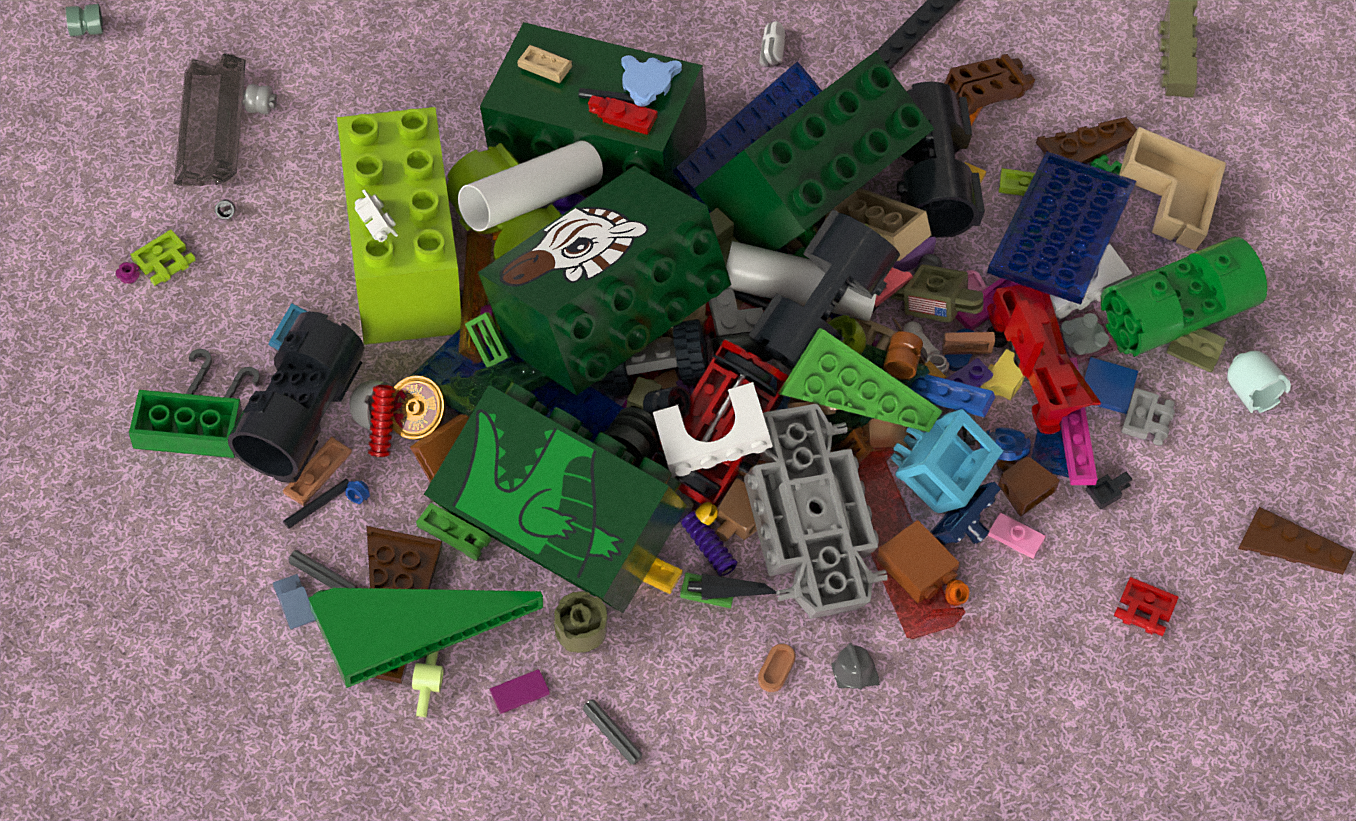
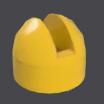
[695,502,718,525]

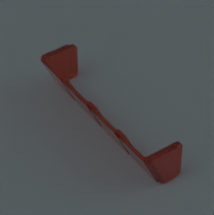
[854,447,966,639]

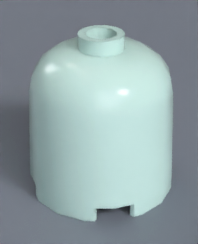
[1227,351,1291,413]

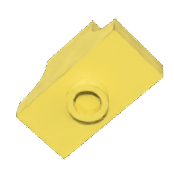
[980,349,1025,401]

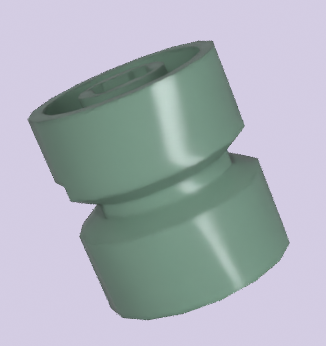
[66,4,103,37]

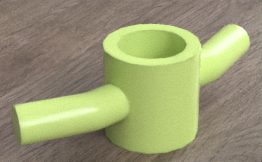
[412,651,444,717]

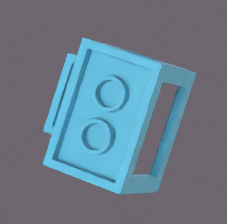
[891,409,1003,514]

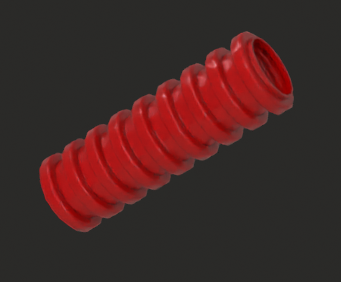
[368,385,396,457]

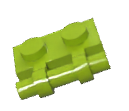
[130,229,196,286]

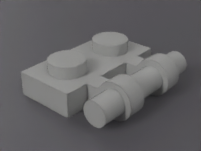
[1121,388,1175,446]

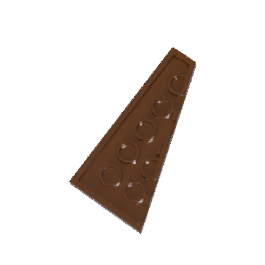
[366,526,442,684]

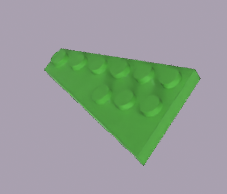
[778,328,942,432]

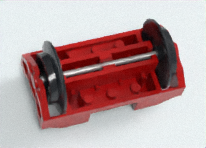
[652,339,789,507]

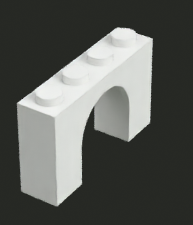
[1017,230,1132,319]
[653,382,773,477]

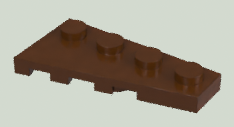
[1036,117,1137,176]
[1238,507,1354,575]

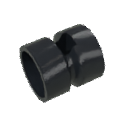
[643,386,691,419]

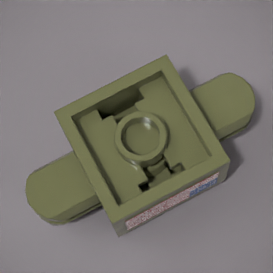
[890,264,984,323]

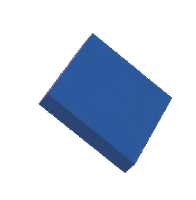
[1084,357,1138,414]

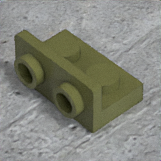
[1167,328,1227,373]

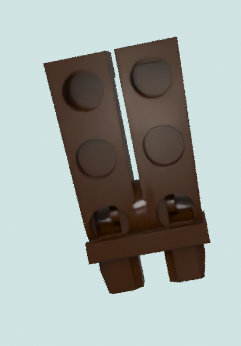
[944,54,1035,115]

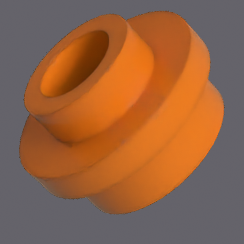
[945,579,969,606]

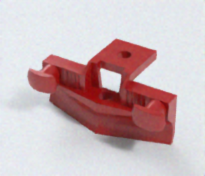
[987,281,1101,434]

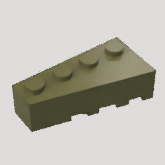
[1158,0,1198,98]

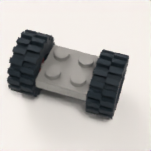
[601,319,709,398]

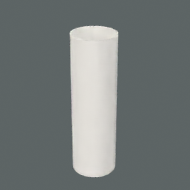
[458,141,603,231]
[726,241,876,321]

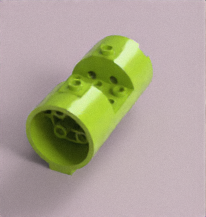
[447,143,562,260]

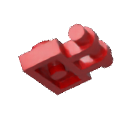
[1114,577,1179,637]

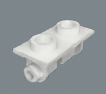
[355,190,398,242]

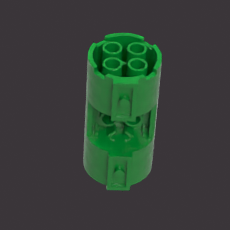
[1101,236,1267,357]

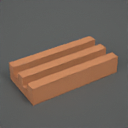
[942,332,995,355]

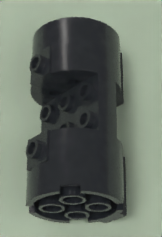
[896,81,985,238]
[748,209,900,370]
[227,311,365,483]

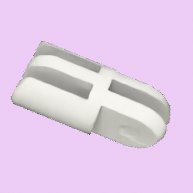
[760,21,785,67]

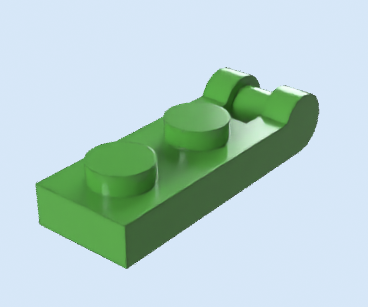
[416,503,491,561]

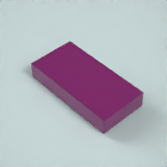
[490,669,550,714]

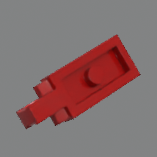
[588,96,658,135]

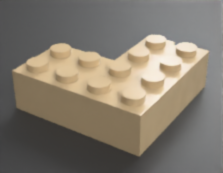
[1118,127,1226,251]

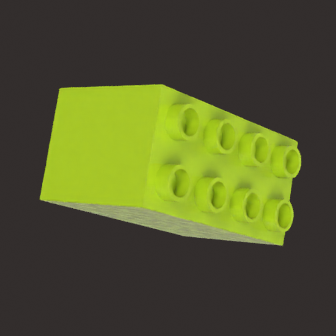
[337,107,462,345]

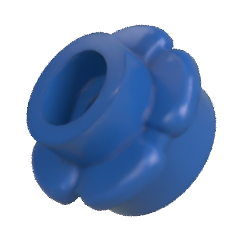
[345,480,370,504]

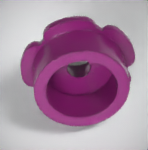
[116,262,140,284]

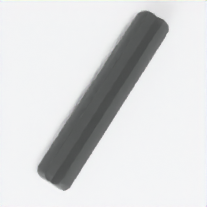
[289,550,357,588]
[583,699,642,765]

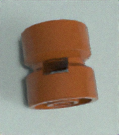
[883,331,923,380]

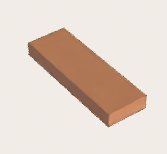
[283,437,352,506]

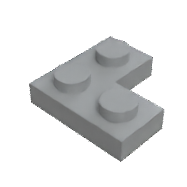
[709,288,763,337]

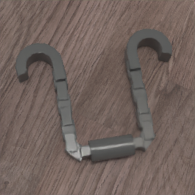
[185,349,260,398]

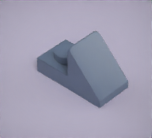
[272,574,315,630]

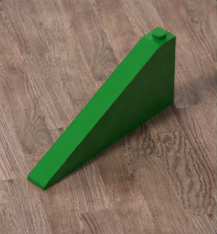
[308,588,543,688]

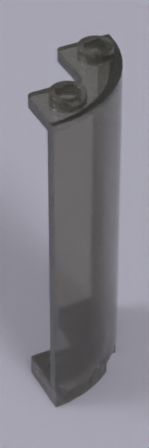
[174,53,246,186]

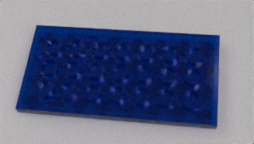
[987,151,1137,305]

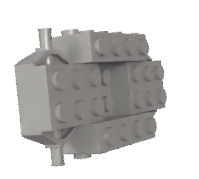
[743,404,887,619]

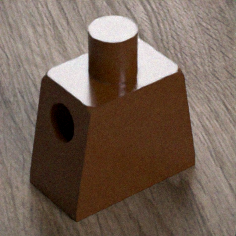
[997,457,1060,517]

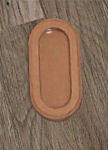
[758,644,796,692]

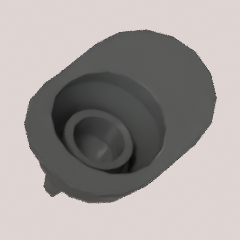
[831,643,880,690]

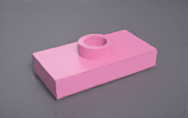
[988,513,1046,559]

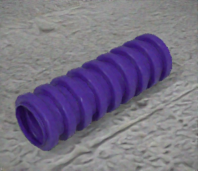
[681,511,738,576]

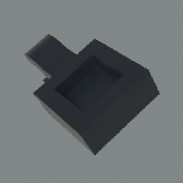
[1086,471,1133,510]

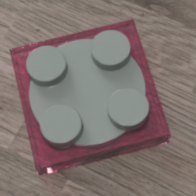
[1058,309,1118,364]

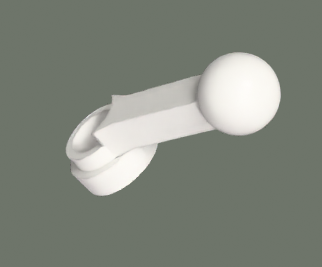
[903,321,949,376]

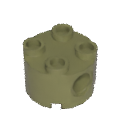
[554,591,607,653]

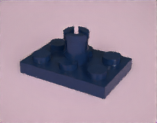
[930,481,1001,546]

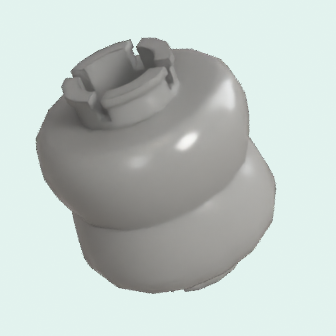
[241,84,277,115]

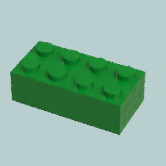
[129,390,243,458]

